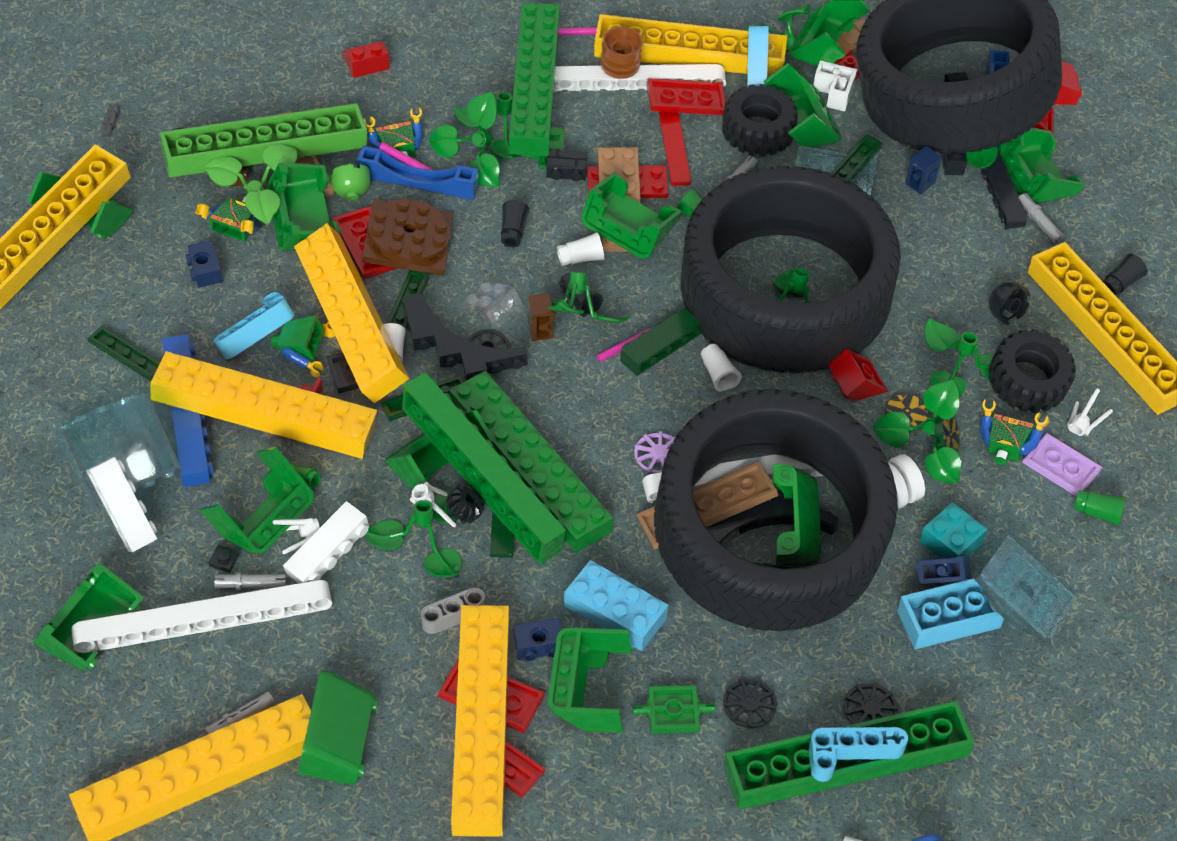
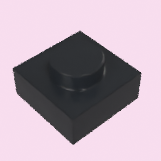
[208,545,240,573]

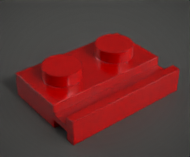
[504,741,545,798]

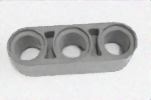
[421,588,485,634]

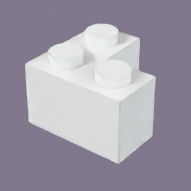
[814,60,857,111]

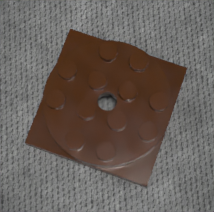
[362,198,453,276]

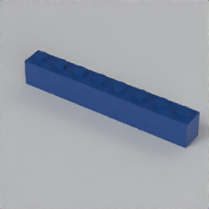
[162,334,214,487]

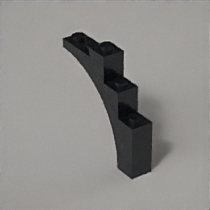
[403,293,528,381]
[706,489,839,544]

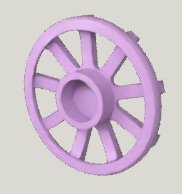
[634,431,675,473]

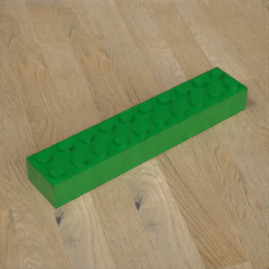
[509,3,560,156]
[449,371,613,554]
[402,372,566,565]
[723,701,974,810]

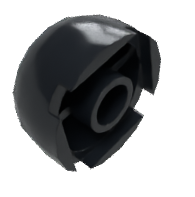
[989,282,1030,325]

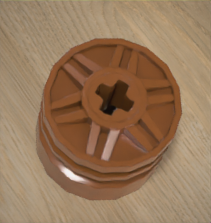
[600,27,643,79]

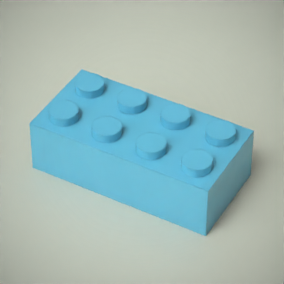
[564,560,668,651]
[897,575,1006,650]

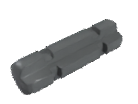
[100,104,119,136]

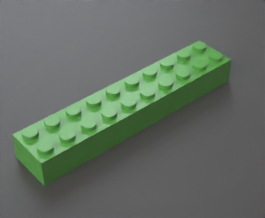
[160,103,367,178]

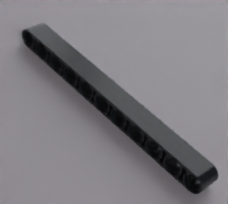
[944,72,1026,230]

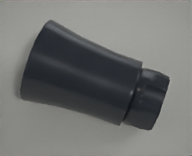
[501,200,530,248]
[1102,253,1147,296]
[559,272,603,317]

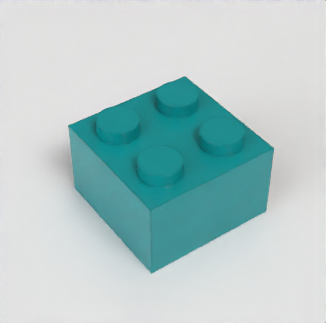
[920,502,988,557]

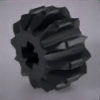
[445,485,485,524]

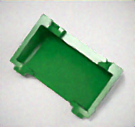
[998,128,1085,204]
[267,163,341,251]
[581,172,682,259]
[772,464,821,565]
[33,562,143,671]
[297,669,378,785]

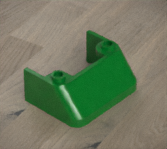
[789,0,871,67]
[764,63,842,148]
[27,171,134,239]
[385,409,494,489]
[200,446,314,554]
[548,627,633,733]

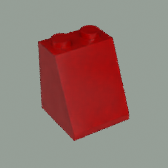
[1053,61,1082,105]

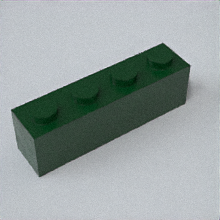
[620,308,701,376]

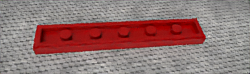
[658,112,691,186]

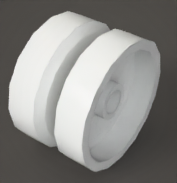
[888,454,925,509]

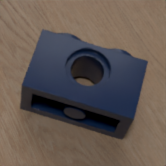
[905,146,942,195]
[185,240,223,288]
[917,555,971,584]
[513,618,562,661]

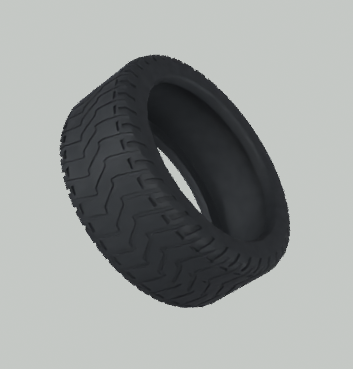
[856,0,1062,154]
[681,166,901,373]
[654,389,898,631]

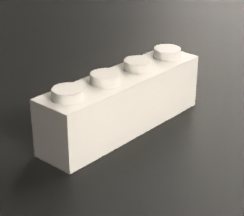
[86,457,157,552]
[283,501,370,584]

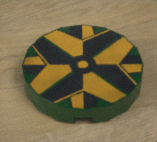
[885,394,929,432]
[935,416,960,452]

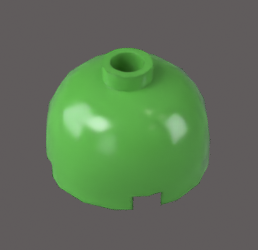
[330,164,371,201]

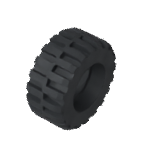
[722,84,798,157]
[988,329,1076,413]

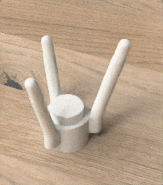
[1067,388,1113,436]
[410,482,456,527]
[273,518,320,554]

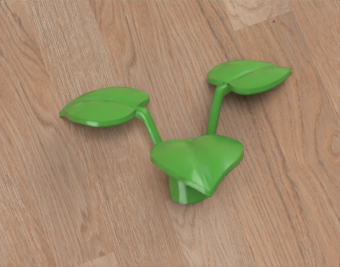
[204,144,297,225]

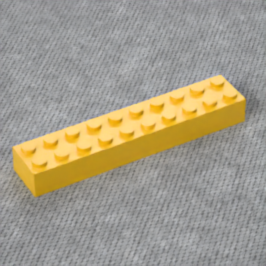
[594,14,787,77]
[0,144,131,310]
[294,223,410,403]
[1027,242,1177,415]
[150,351,377,459]
[451,605,509,836]
[69,694,311,841]

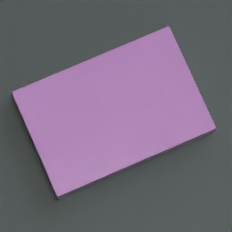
[1022,433,1103,497]

